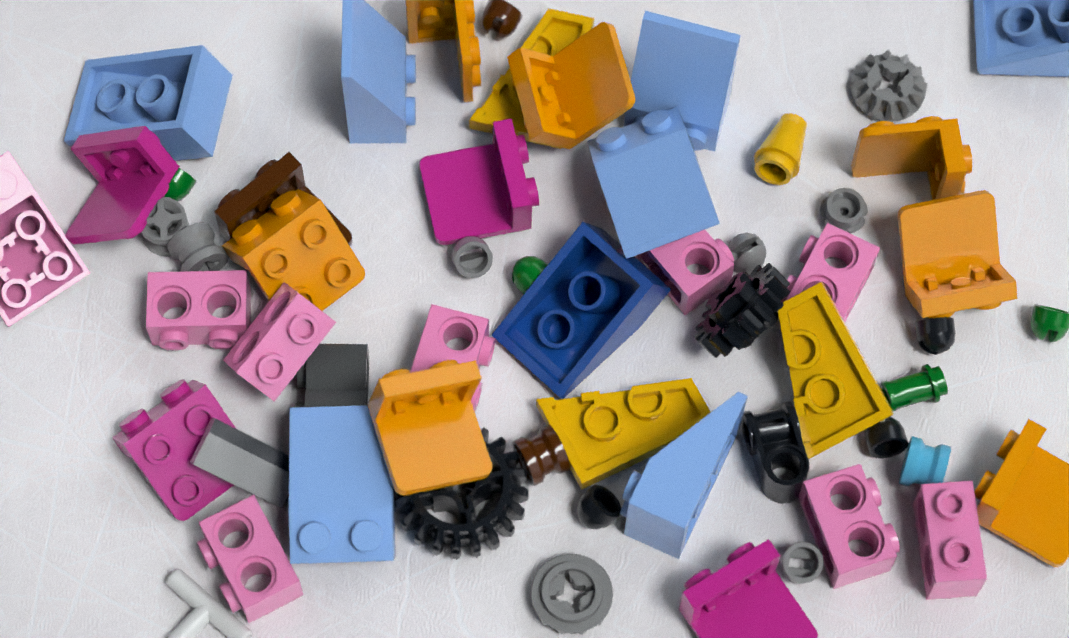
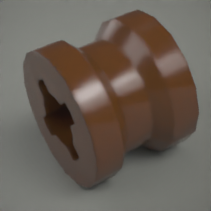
[512,425,570,486]

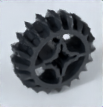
[394,427,529,560]

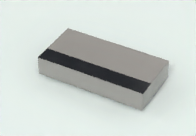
[189,417,289,508]

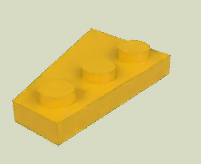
[469,8,594,149]
[778,282,894,459]
[536,378,711,490]

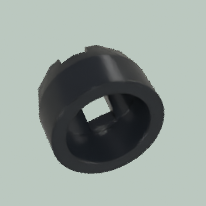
[915,317,956,355]
[865,416,908,458]
[577,485,622,529]

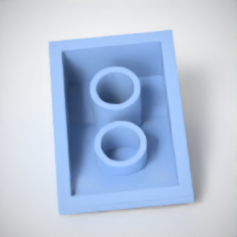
[341,0,416,143]
[974,0,1069,77]
[624,11,741,151]
[64,45,232,161]
[587,107,720,259]
[620,392,748,559]
[289,405,396,564]

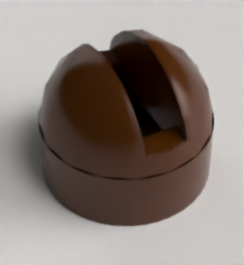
[481,0,522,39]

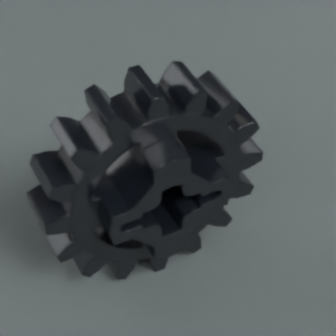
[694,263,790,358]

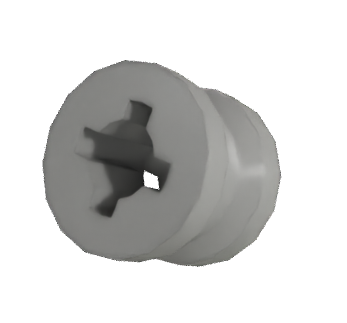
[141,197,189,256]
[167,222,229,272]

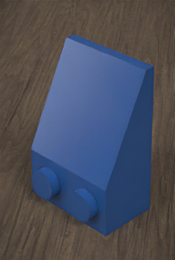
[492,222,671,399]

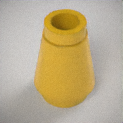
[754,113,807,185]

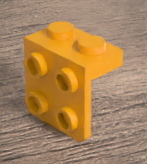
[405,0,481,102]
[507,22,635,149]
[851,116,972,200]
[222,189,365,311]
[898,190,1017,318]
[368,360,492,495]
[974,419,1069,567]

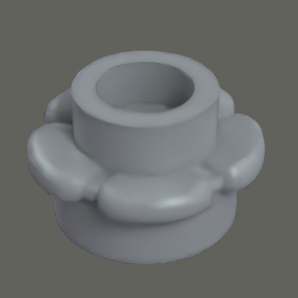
[820,188,868,233]

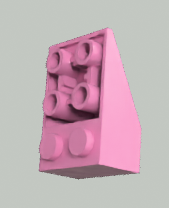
[0,151,90,327]

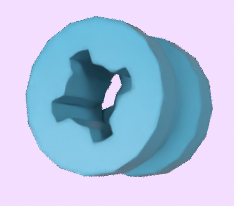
[899,436,951,486]

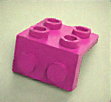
[420,118,539,245]
[66,126,180,244]
[112,379,235,521]
[679,539,818,638]

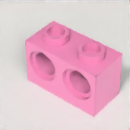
[781,223,880,322]
[636,230,735,315]
[146,270,251,350]
[223,282,336,402]
[410,304,496,412]
[799,464,900,589]
[913,481,987,600]
[197,495,303,623]

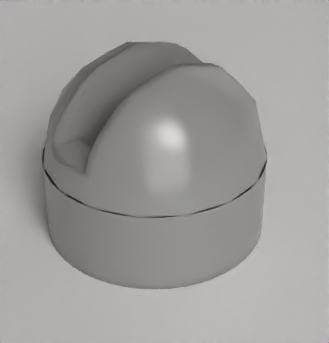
[728,232,766,275]
[452,236,493,278]
[782,542,824,584]

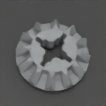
[851,49,927,122]
[531,554,613,635]

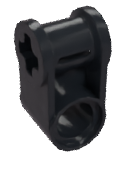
[741,401,809,504]

